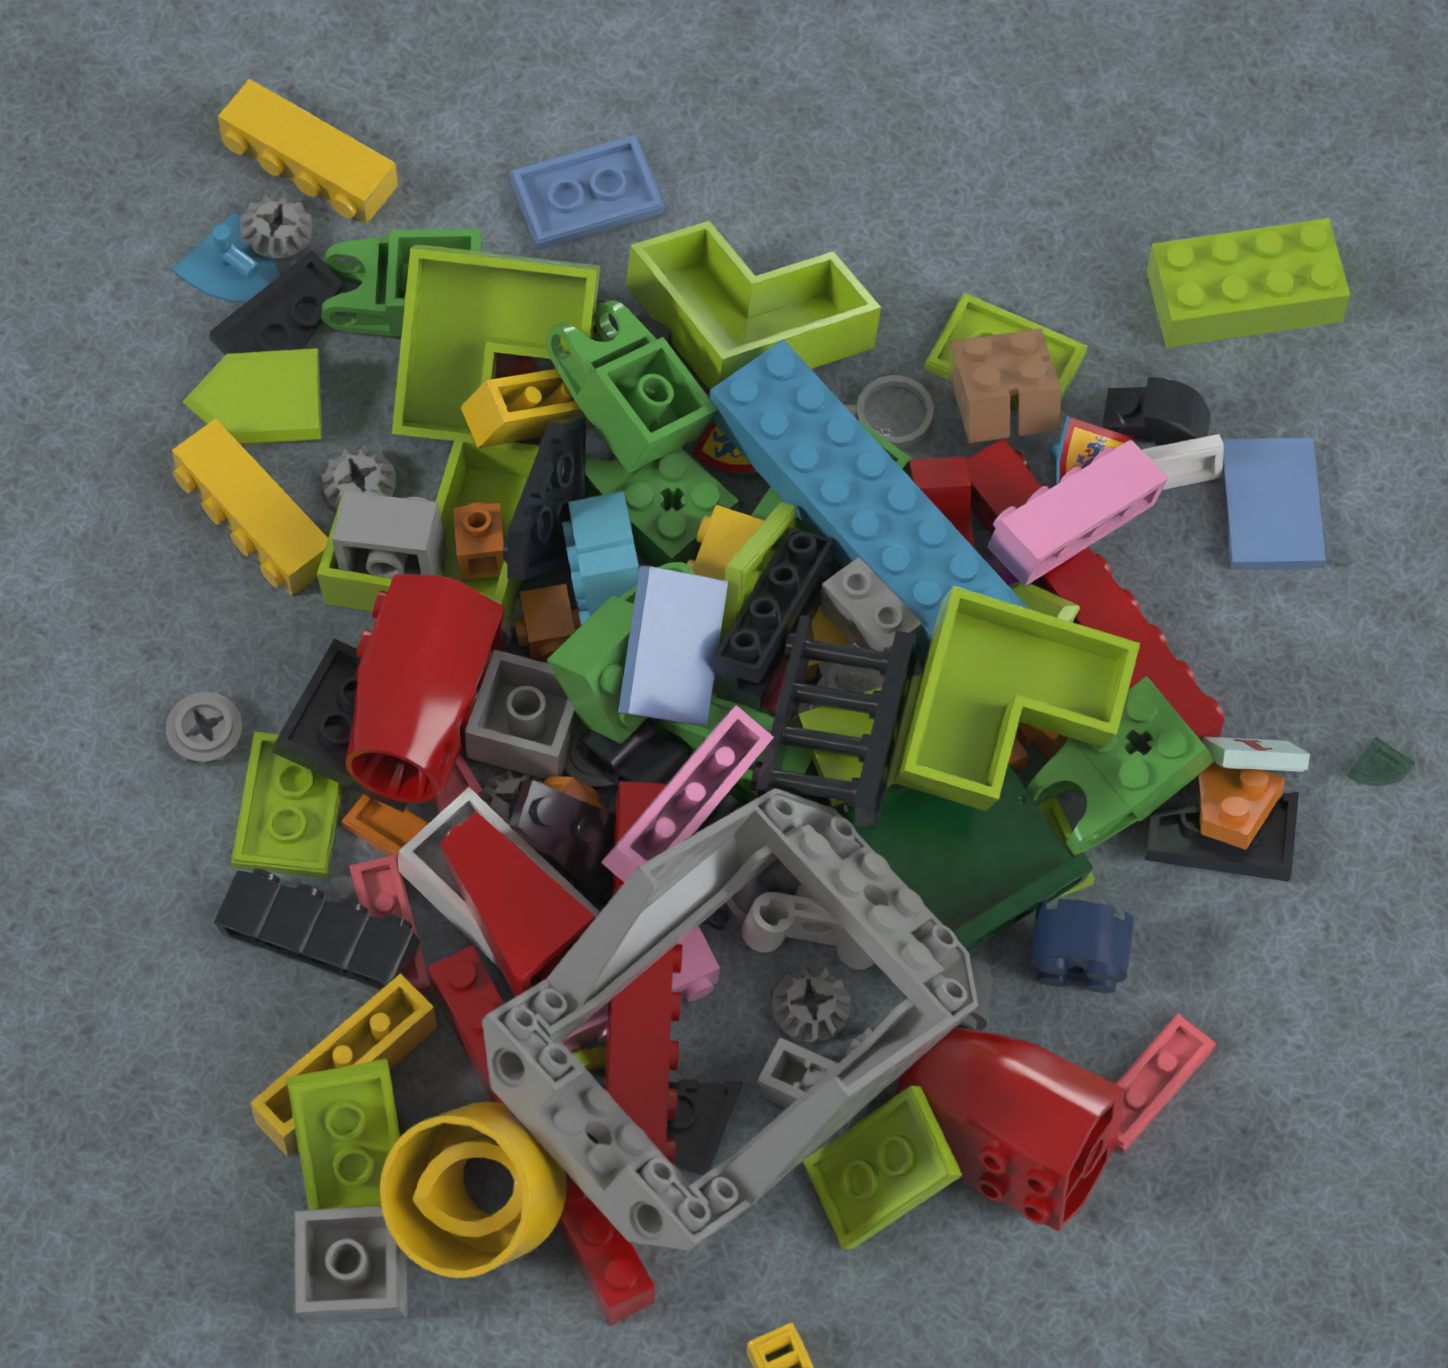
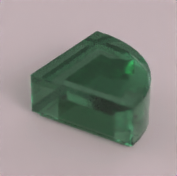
[1348,737,1416,786]

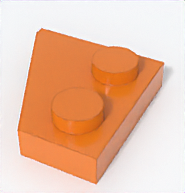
[1198,762,1285,850]

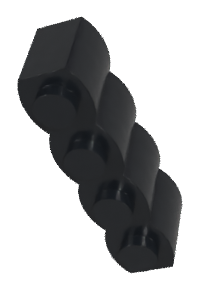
[579,717,750,836]
[214,868,421,991]

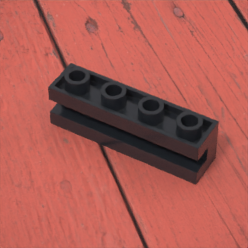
[713,528,835,710]

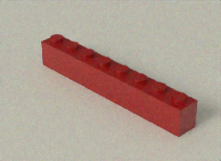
[966,438,1225,742]
[604,781,683,1166]
[428,945,655,1325]

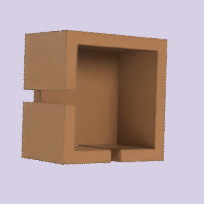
[950,329,1061,443]

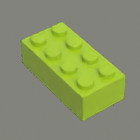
[1147,218,1350,348]

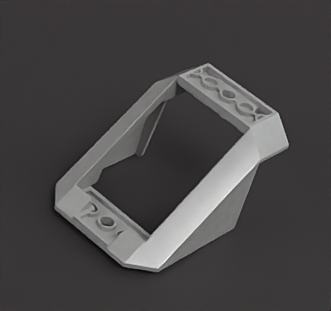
[482,788,978,1251]

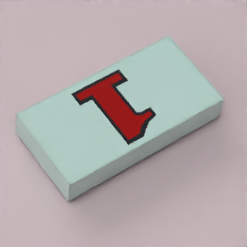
[1202,737,1310,772]

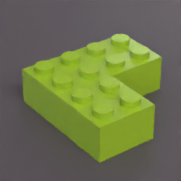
[626,221,881,391]
[392,244,600,441]
[317,433,540,625]
[893,586,1140,811]

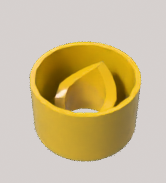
[380,1102,567,1278]

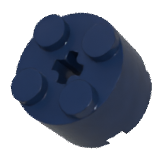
[1029,899,1134,993]

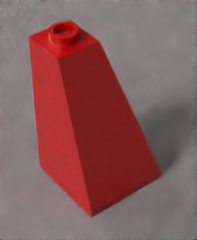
[440,811,596,998]

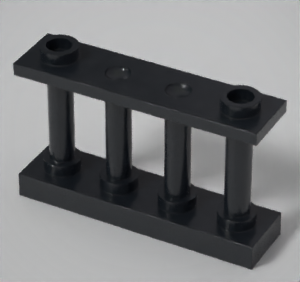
[751,615,918,829]

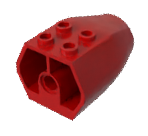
[345,574,505,803]
[894,1027,1125,1232]

